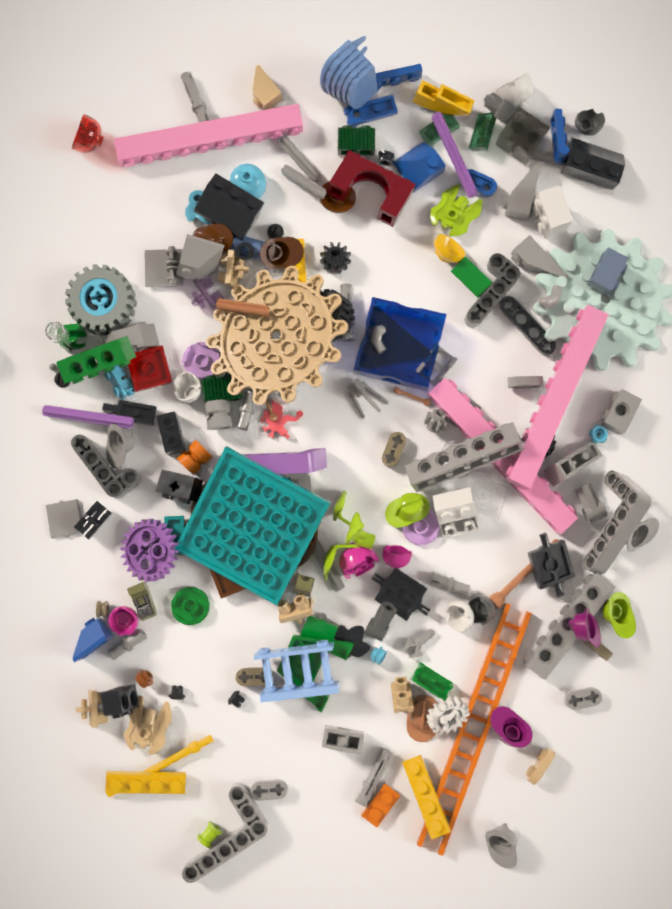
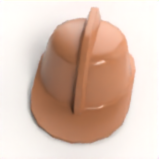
[406,695,437,742]

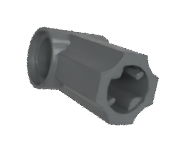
[484,92,518,125]
[364,602,397,642]

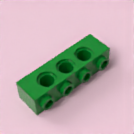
[56,335,136,384]

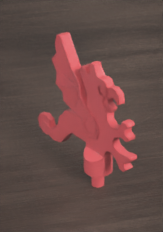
[260,399,303,439]

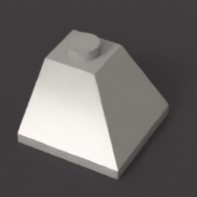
[176,234,224,281]

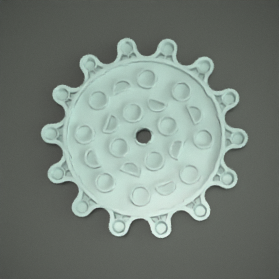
[533,228,672,371]

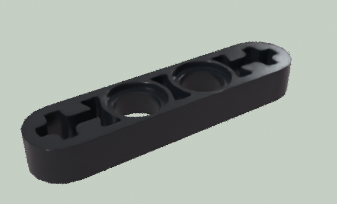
[499,296,556,356]

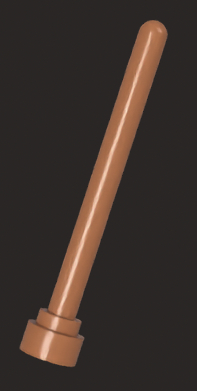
[489,539,559,609]

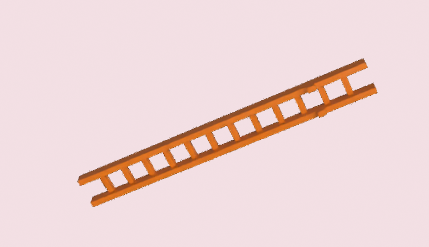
[416,603,532,856]

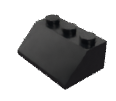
[560,137,625,190]
[194,173,265,241]

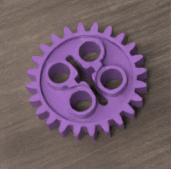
[120,519,179,582]

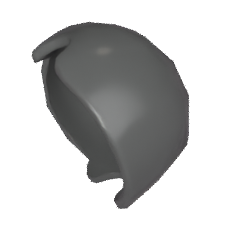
[574,108,606,136]
[468,595,496,626]

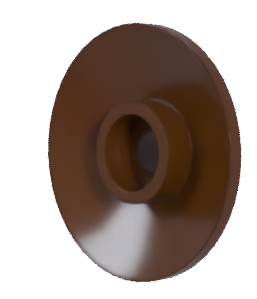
[319,181,356,213]

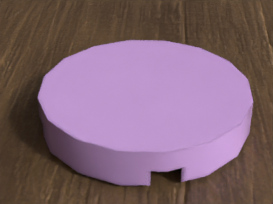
[182,342,220,380]
[402,510,440,545]

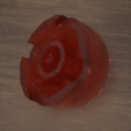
[71,113,104,153]

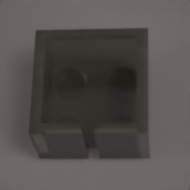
[495,107,550,165]

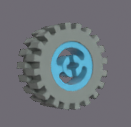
[65,264,137,336]

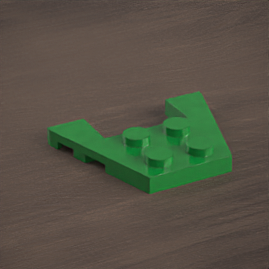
[277,635,354,713]

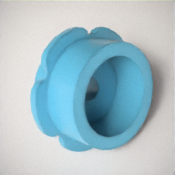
[589,425,608,444]
[370,646,387,665]

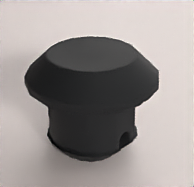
[267,224,284,239]
[54,372,71,388]
[168,685,186,700]
[228,690,245,708]

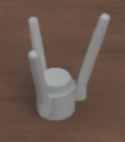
[347,378,389,418]

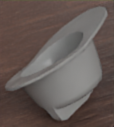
[106,424,134,469]
[626,518,659,552]
[485,823,517,869]

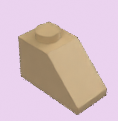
[252,64,282,110]

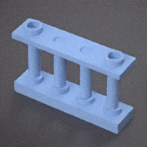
[253,640,340,703]

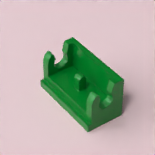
[451,256,492,298]
[57,323,87,352]
[410,662,453,701]

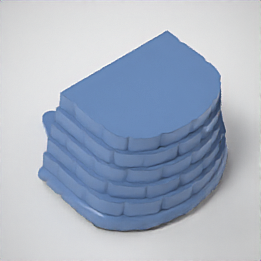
[320,35,378,109]

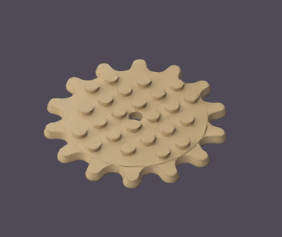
[206,266,348,405]

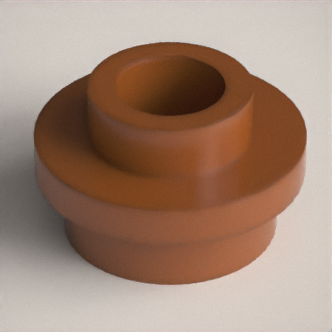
[135,669,154,688]

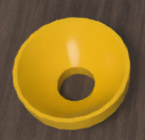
[434,234,465,263]

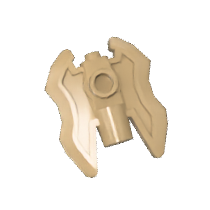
[124,696,172,755]

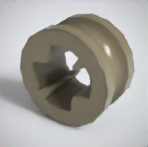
[96,600,109,618]

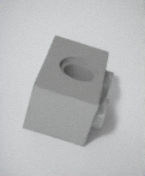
[601,389,642,435]
[322,724,364,754]

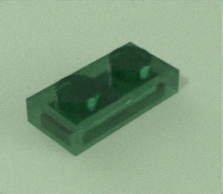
[469,112,496,151]
[419,114,460,147]

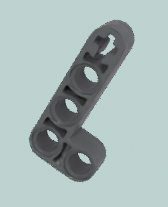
[465,253,521,328]
[71,434,141,499]

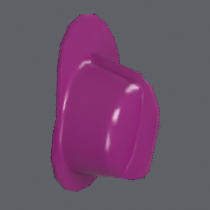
[568,608,601,648]
[491,706,533,748]

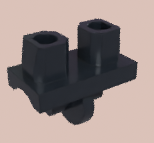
[74,501,112,540]

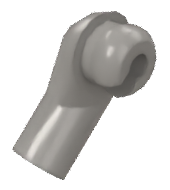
[539,285,562,309]
[370,325,386,354]

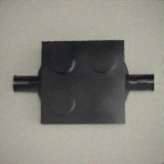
[527,532,575,597]
[371,568,431,621]

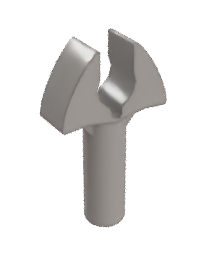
[403,628,435,658]

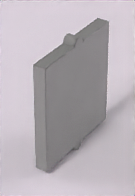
[45,499,81,538]

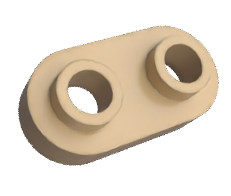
[526,747,556,785]

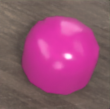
[382,545,412,568]
[108,606,138,636]

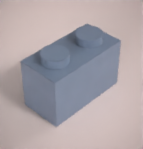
[587,247,629,295]

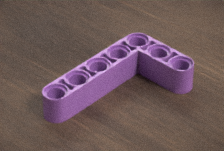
[243,448,327,474]

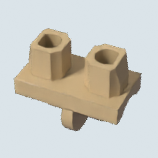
[218,250,249,288]
[277,594,314,625]
[391,677,414,713]
[75,690,108,728]

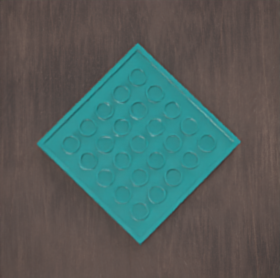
[175,446,331,605]

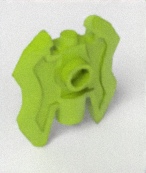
[430,184,483,237]

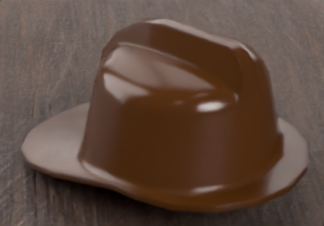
[192,224,233,253]
[260,237,304,269]

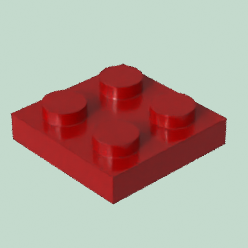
[128,345,173,393]

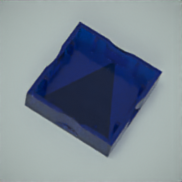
[354,297,447,392]

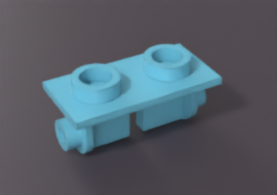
[103,365,135,400]

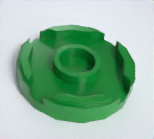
[171,587,210,625]

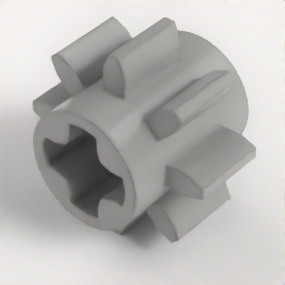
[424,409,449,433]

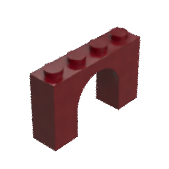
[327,150,416,227]

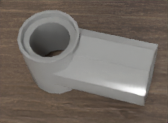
[575,483,607,524]

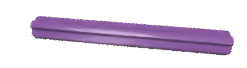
[432,112,478,198]
[42,405,134,429]

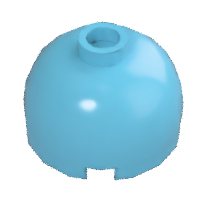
[229,163,266,199]

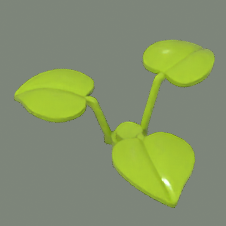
[323,490,375,580]

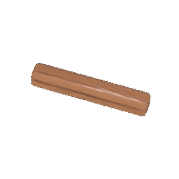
[216,298,270,317]

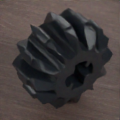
[320,242,351,274]

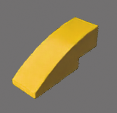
[412,80,475,116]

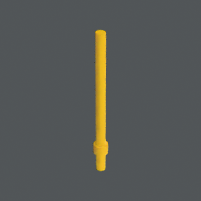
[106,734,214,798]

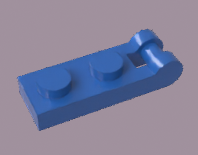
[376,63,423,91]
[343,94,398,128]
[550,108,570,165]

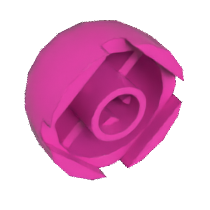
[339,542,379,579]

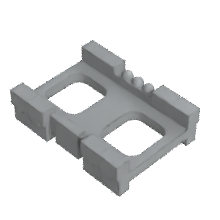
[415,344,458,387]

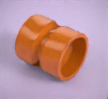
[176,440,213,475]

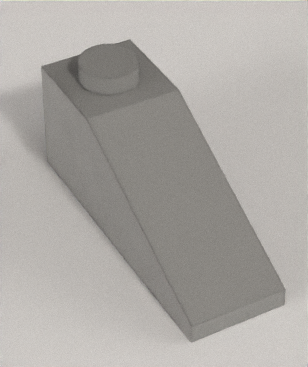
[503,161,542,221]
[511,235,568,278]
[543,441,603,487]

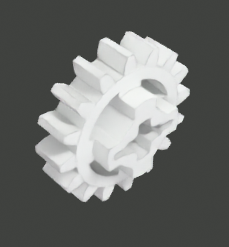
[427,696,470,734]

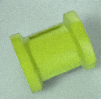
[197,821,223,849]

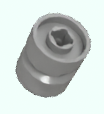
[205,400,232,430]

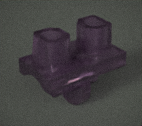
[191,276,225,311]

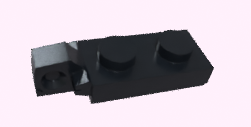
[102,400,157,426]

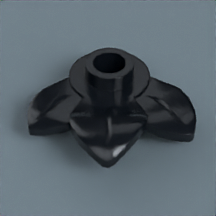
[334,624,371,658]

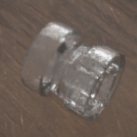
[45,321,69,345]

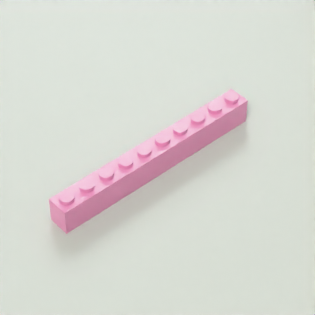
[114,104,303,167]
[505,305,609,490]
[427,378,578,535]

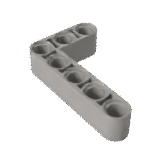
[582,470,652,575]
[182,783,268,883]

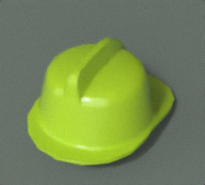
[385,492,430,528]
[602,592,636,639]

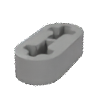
[507,376,544,389]
[564,687,602,710]
[250,779,288,801]

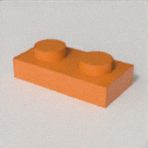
[361,782,401,828]

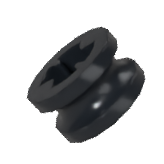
[377,150,395,166]
[236,242,254,260]

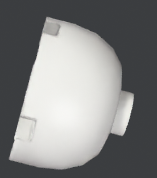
[495,73,533,108]

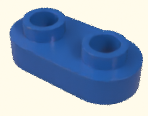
[461,169,497,197]

